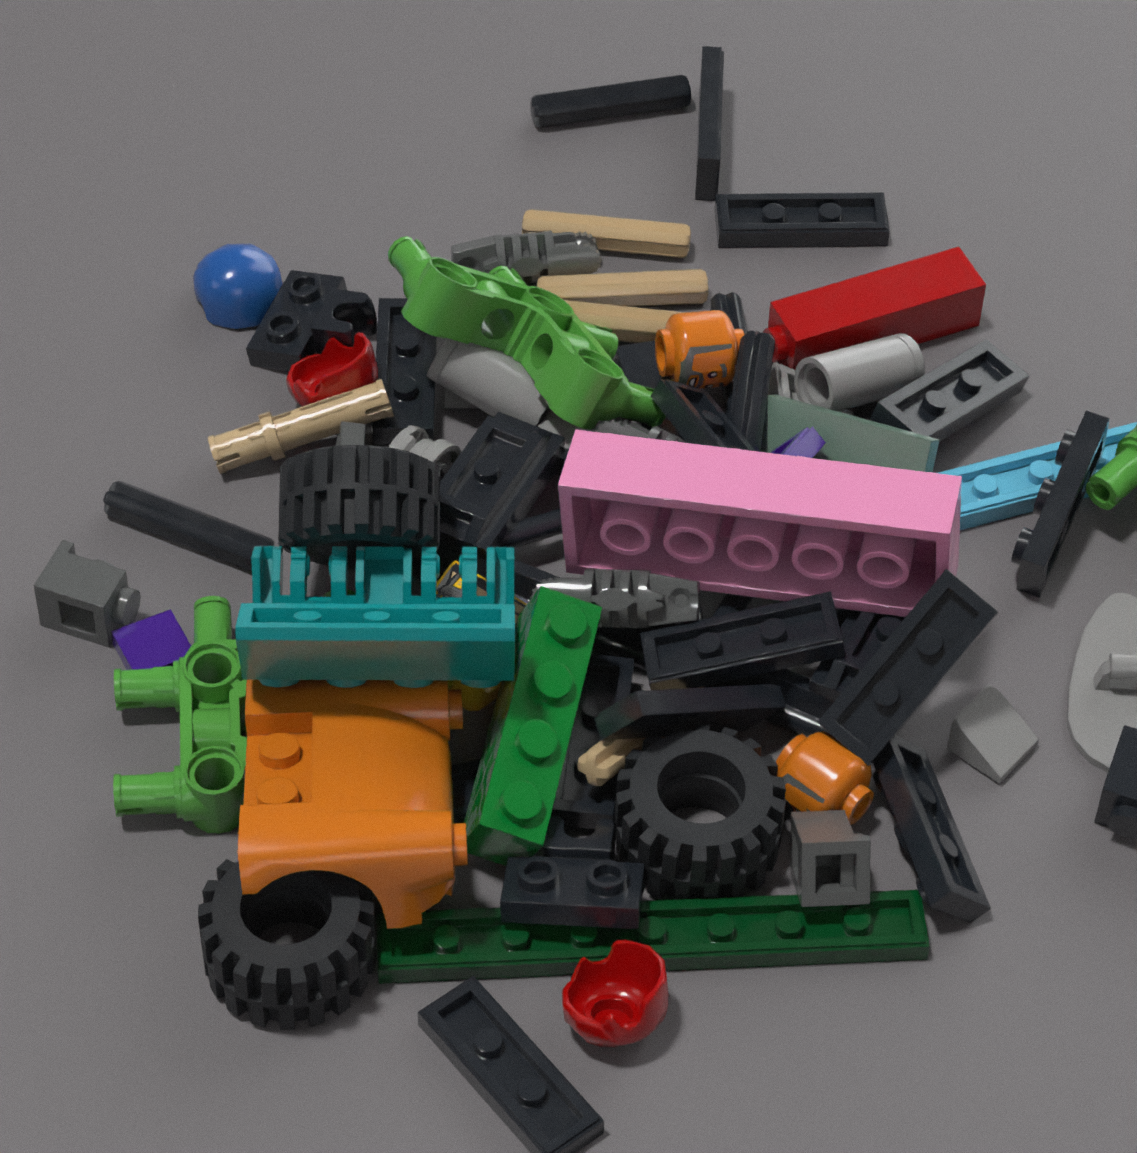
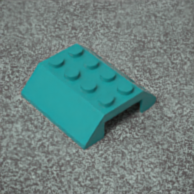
[235,546,515,688]

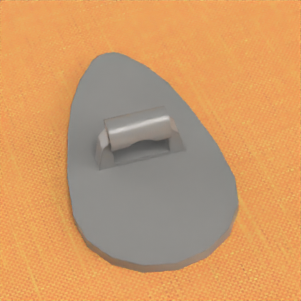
[1067,592,1137,773]

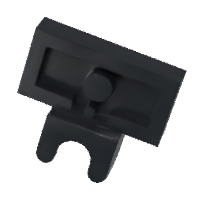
[246,270,377,371]
[500,816,645,929]

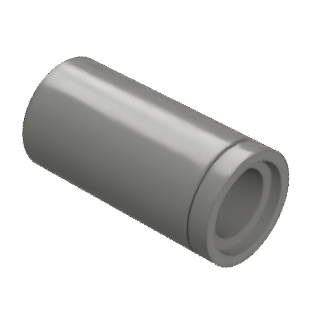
[794,333,925,412]
[427,338,550,427]

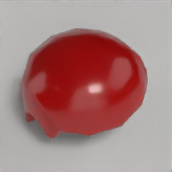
[286,332,378,407]
[561,940,668,1047]

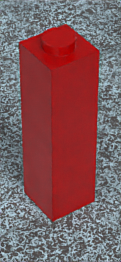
[763,246,986,370]

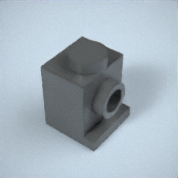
[33,540,141,648]
[790,810,871,907]

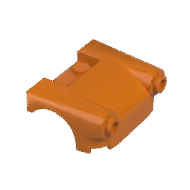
[237,680,468,929]

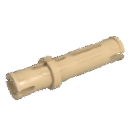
[208,379,394,474]

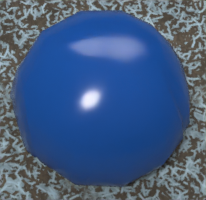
[193,243,283,329]

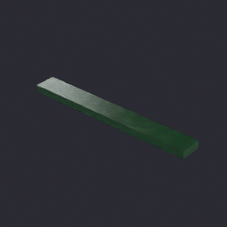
[376,889,930,984]

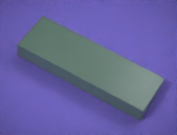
[760,394,939,472]

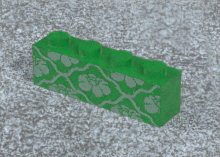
[464,586,602,866]

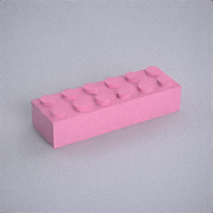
[558,429,962,617]

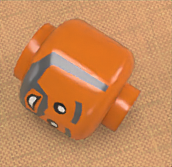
[655,310,745,389]
[776,731,874,825]

